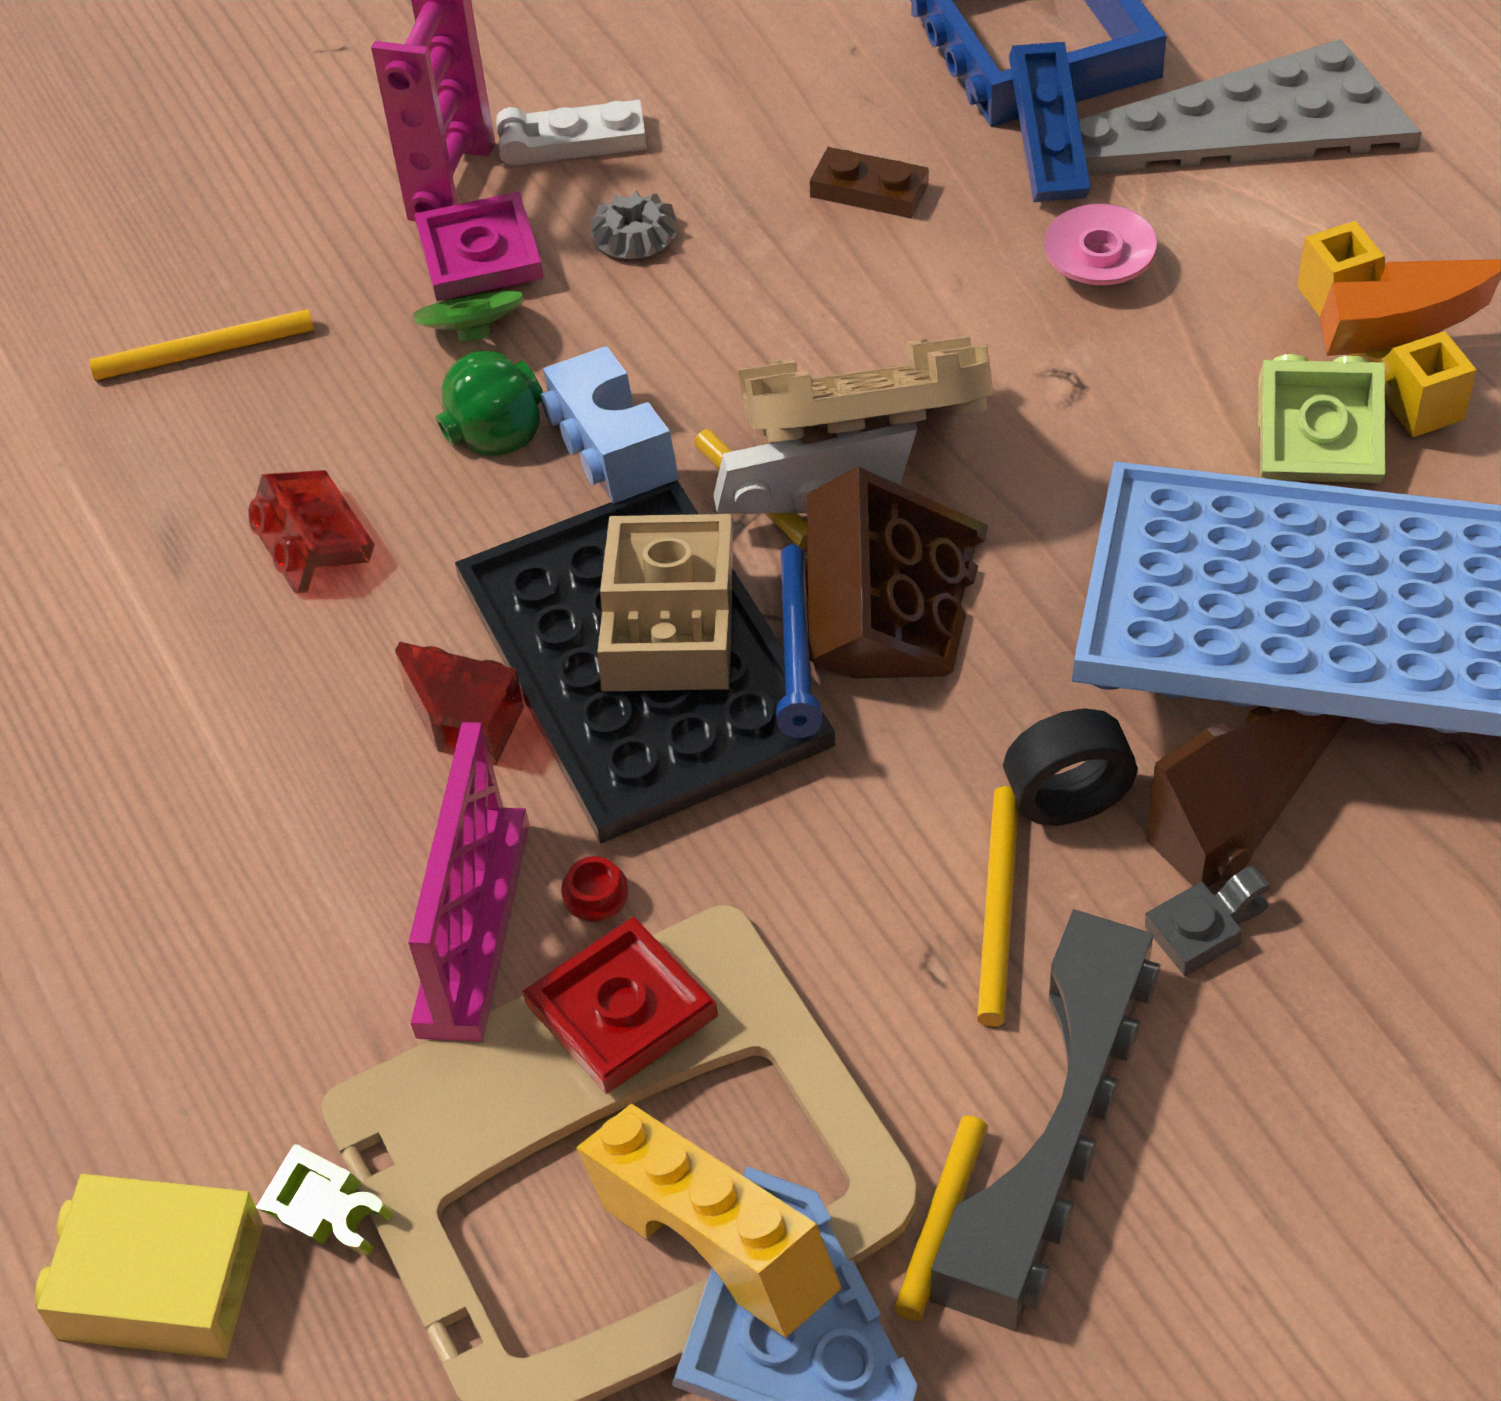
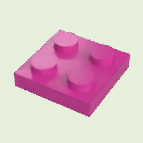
[414,191,544,302]

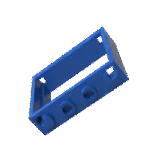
[910,0,1167,127]

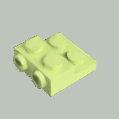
[1258,354,1385,483]

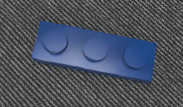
[1009,42,1091,202]

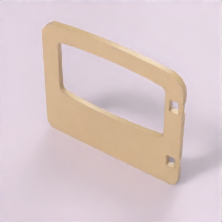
[321,905,917,1401]

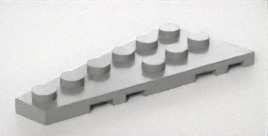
[1079,39,1421,174]

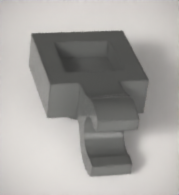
[1145,866,1270,977]

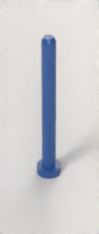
[776,544,822,738]

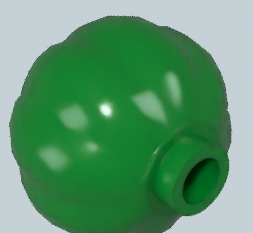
[435,351,543,456]

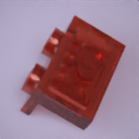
[248,470,375,594]

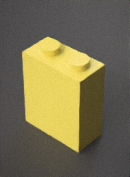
[35,1174,264,1359]

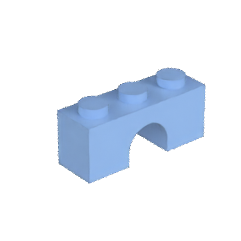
[540,346,679,503]

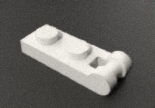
[496,100,647,166]

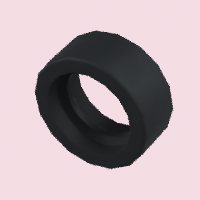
[1003,708,1138,826]

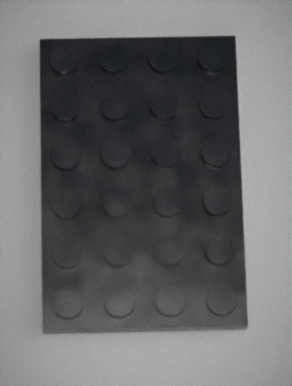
[455,480,836,844]

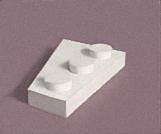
[713,422,917,514]

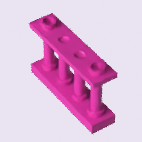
[371,0,495,221]

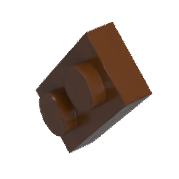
[809,147,929,219]

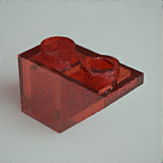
[395,642,524,766]

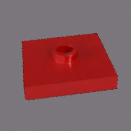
[522,916,718,1095]

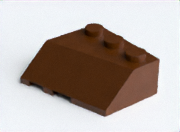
[807,466,988,679]

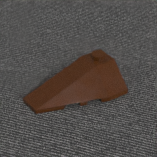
[1146,706,1348,888]

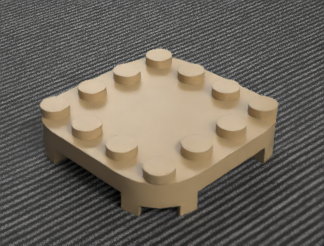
[738,336,993,442]

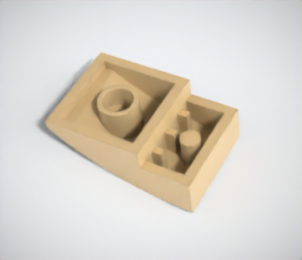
[597,514,733,691]

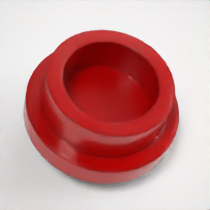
[561,856,629,921]

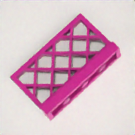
[408,722,530,1042]

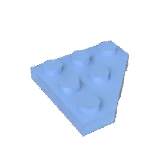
[671,1166,918,1401]

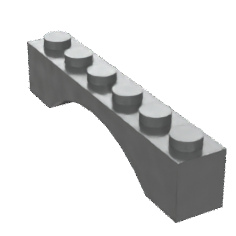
[931,909,1161,1332]

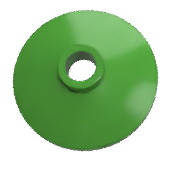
[413,291,524,341]

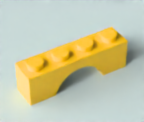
[1297,220,1477,438]
[576,1103,842,1338]

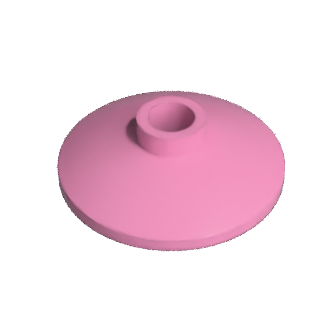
[1044,204,1157,285]

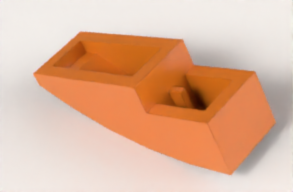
[1320,259,1501,356]

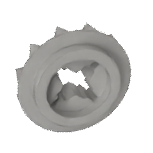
[590,190,677,259]

